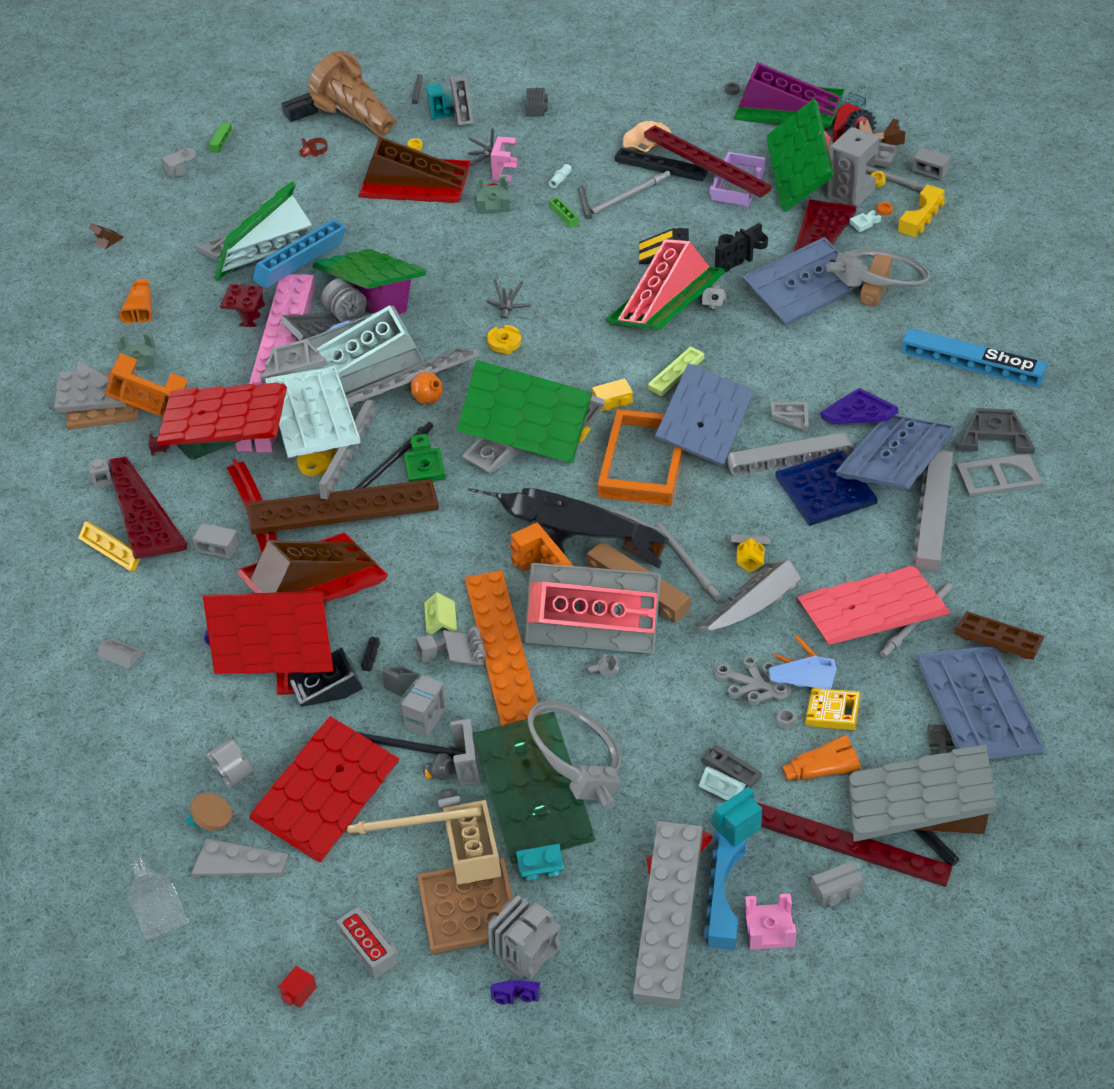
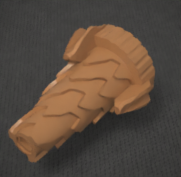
[308,50,397,137]

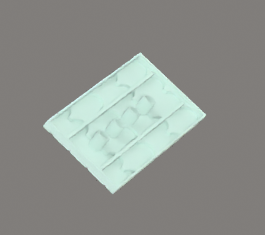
[265,365,361,458]

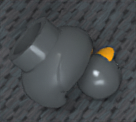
[423,753,456,780]

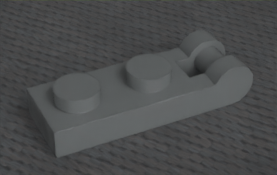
[701,745,762,789]

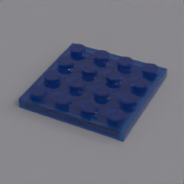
[775,450,878,526]

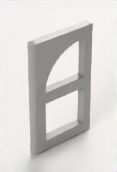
[956,453,1042,497]

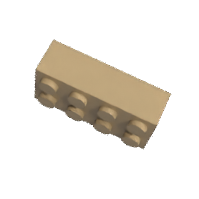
[443,800,501,885]

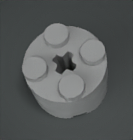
[205,738,254,789]

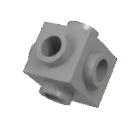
[701,284,727,309]

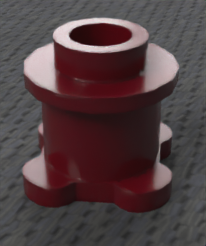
[149,434,170,456]

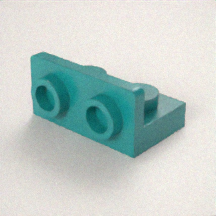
[516,844,565,881]

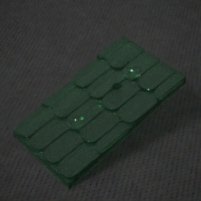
[473,711,595,864]

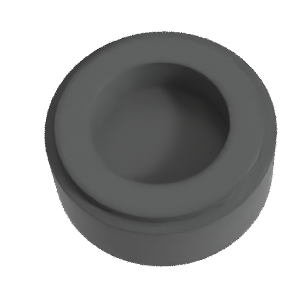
[725,82,740,95]

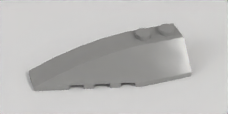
[698,559,801,632]

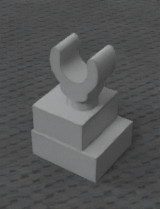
[415,635,447,664]

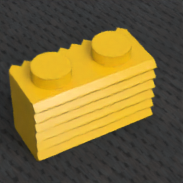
[592,378,633,412]

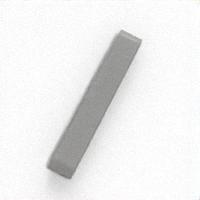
[726,433,854,476]

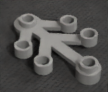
[715,656,791,706]

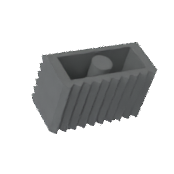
[525,87,548,117]

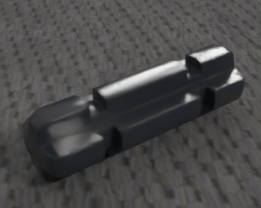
[361,637,380,672]

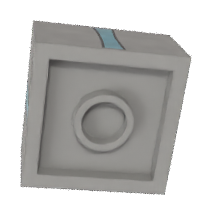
[401,675,447,737]

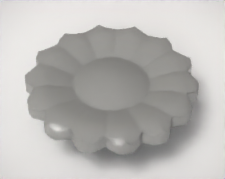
[177,148,197,162]

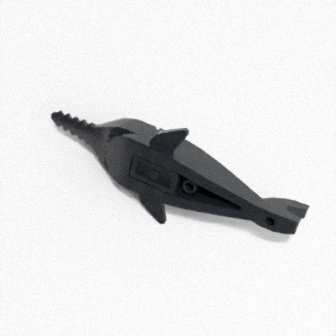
[468,488,669,569]

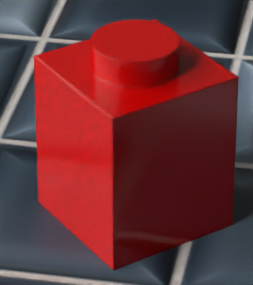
[279,966,317,1008]

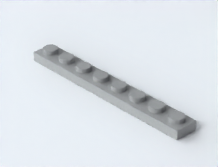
[319,400,376,499]

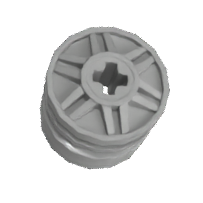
[321,278,367,322]

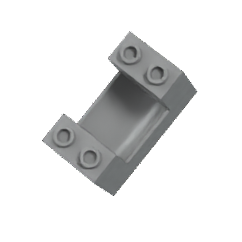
[827,127,880,207]

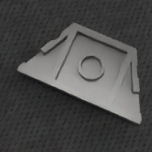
[260,339,328,382]

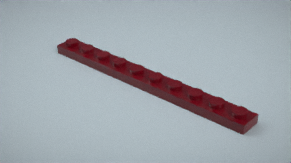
[644,125,771,198]
[756,802,953,887]

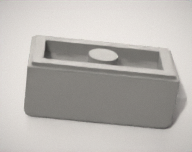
[97,638,143,669]

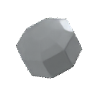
[776,708,797,730]

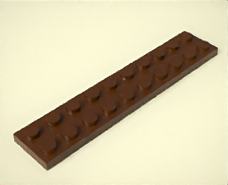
[246,479,439,535]

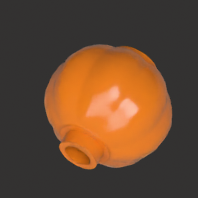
[411,372,443,405]

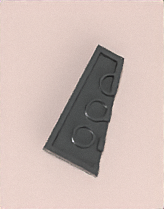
[280,314,341,340]

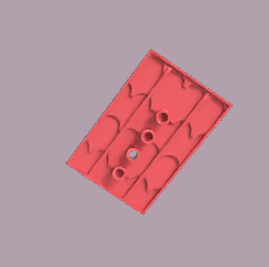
[797,566,951,645]

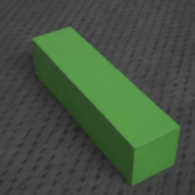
[209,122,232,152]
[549,197,579,228]

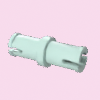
[548,164,572,189]

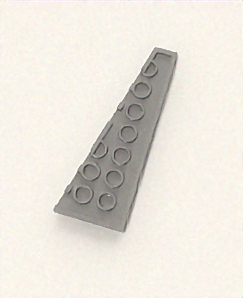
[346,347,479,407]

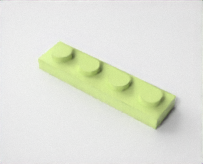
[648,346,705,397]

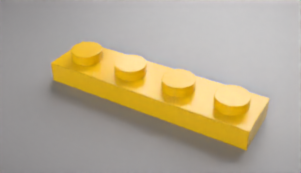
[78,521,140,571]

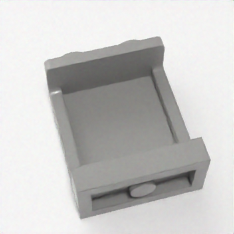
[450,719,481,787]

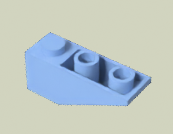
[769,656,837,689]

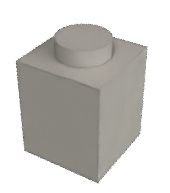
[162,153,186,179]

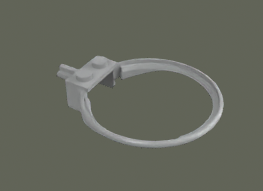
[826,248,930,286]
[528,701,622,810]

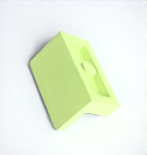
[424,592,457,634]

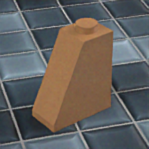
[860,253,893,307]

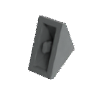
[382,666,419,696]

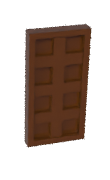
[955,611,1044,660]

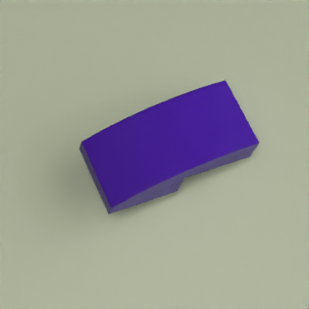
[490,980,541,1005]

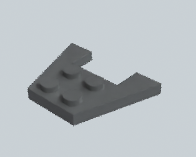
[959,408,1035,454]

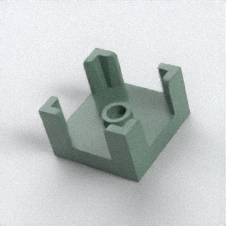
[476,175,510,214]
[116,332,155,371]

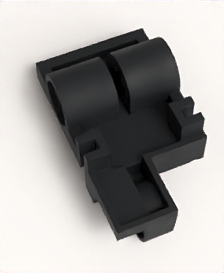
[715,223,768,272]

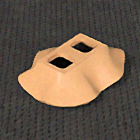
[623,121,671,153]

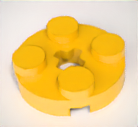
[487,325,522,354]

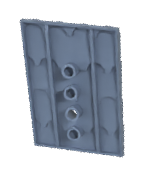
[743,237,864,325]
[654,363,754,467]
[836,415,955,490]
[917,646,1044,759]

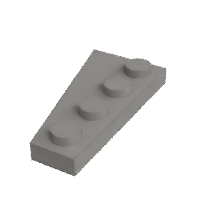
[191,839,289,878]

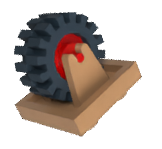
[845,110,884,139]

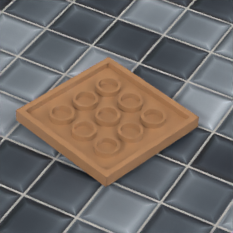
[66,369,139,430]
[417,858,513,955]

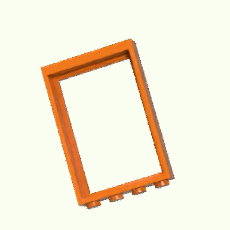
[598,409,684,506]

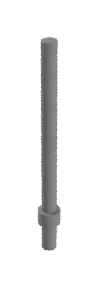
[866,166,925,191]
[590,171,671,214]
[655,522,721,601]
[879,583,953,658]

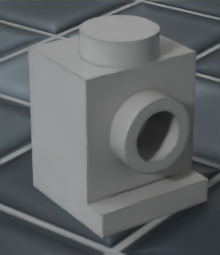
[88,459,113,488]

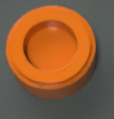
[876,202,893,216]

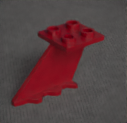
[220,284,265,327]

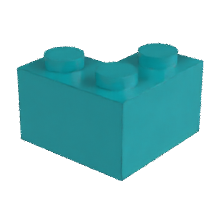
[426,83,455,120]

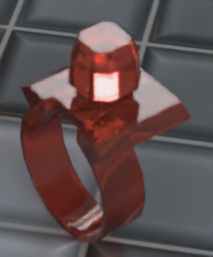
[299,138,328,157]

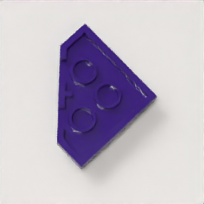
[820,388,899,425]

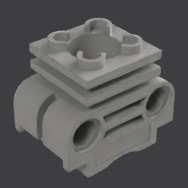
[488,895,561,981]

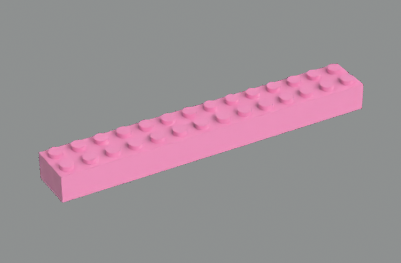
[235,274,316,452]

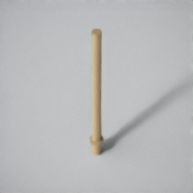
[347,807,481,834]

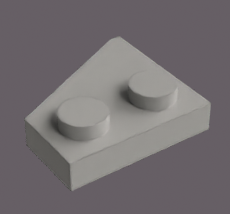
[195,235,227,262]
[771,402,809,431]

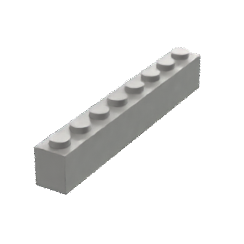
[912,451,953,573]

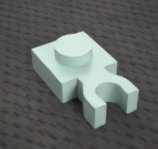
[850,210,881,232]

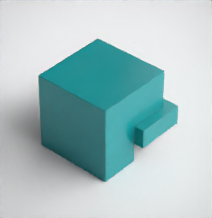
[711,787,762,847]

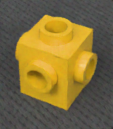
[736,538,765,572]

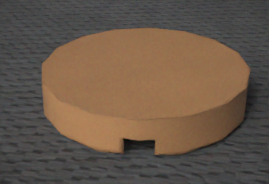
[189,793,233,831]

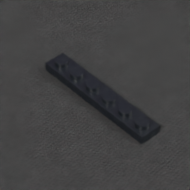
[615,148,708,182]

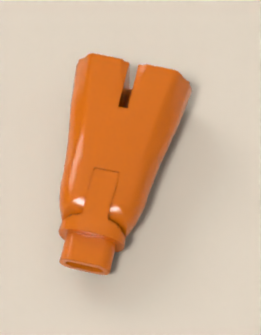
[119,279,152,323]
[782,734,860,781]

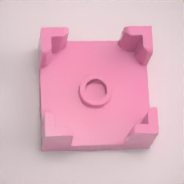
[491,137,518,182]
[744,894,797,950]

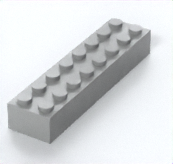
[633,821,703,1008]

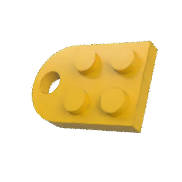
[297,448,339,476]

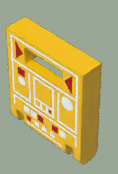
[805,688,861,730]

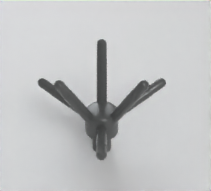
[468,128,494,166]
[487,279,531,318]

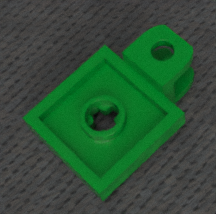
[404,434,446,482]

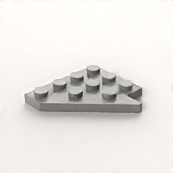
[54,361,127,413]

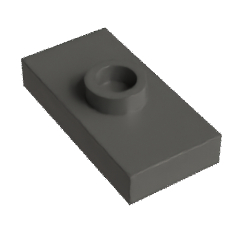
[435,789,460,808]

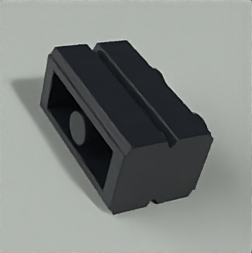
[282,93,318,122]

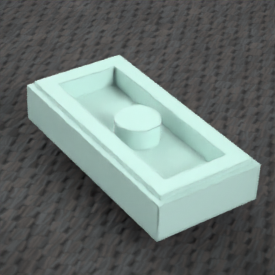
[698,766,746,800]

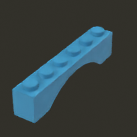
[704,831,746,950]

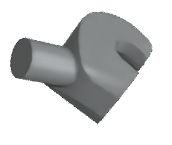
[588,654,619,676]

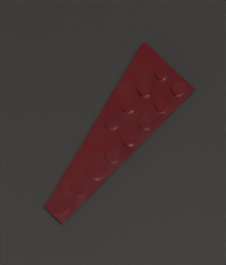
[794,199,857,252]
[108,457,188,559]

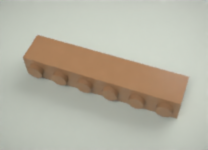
[587,541,691,623]

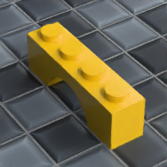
[898,184,946,238]

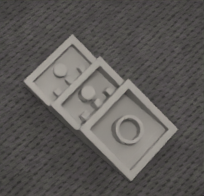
[462,437,523,474]

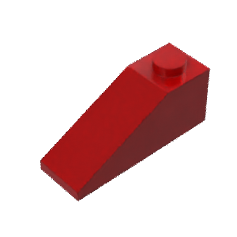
[832,102,862,142]

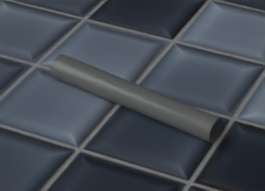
[412,74,423,104]
[578,186,592,219]

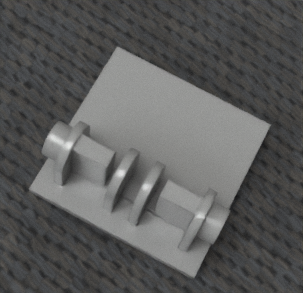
[443,626,486,666]

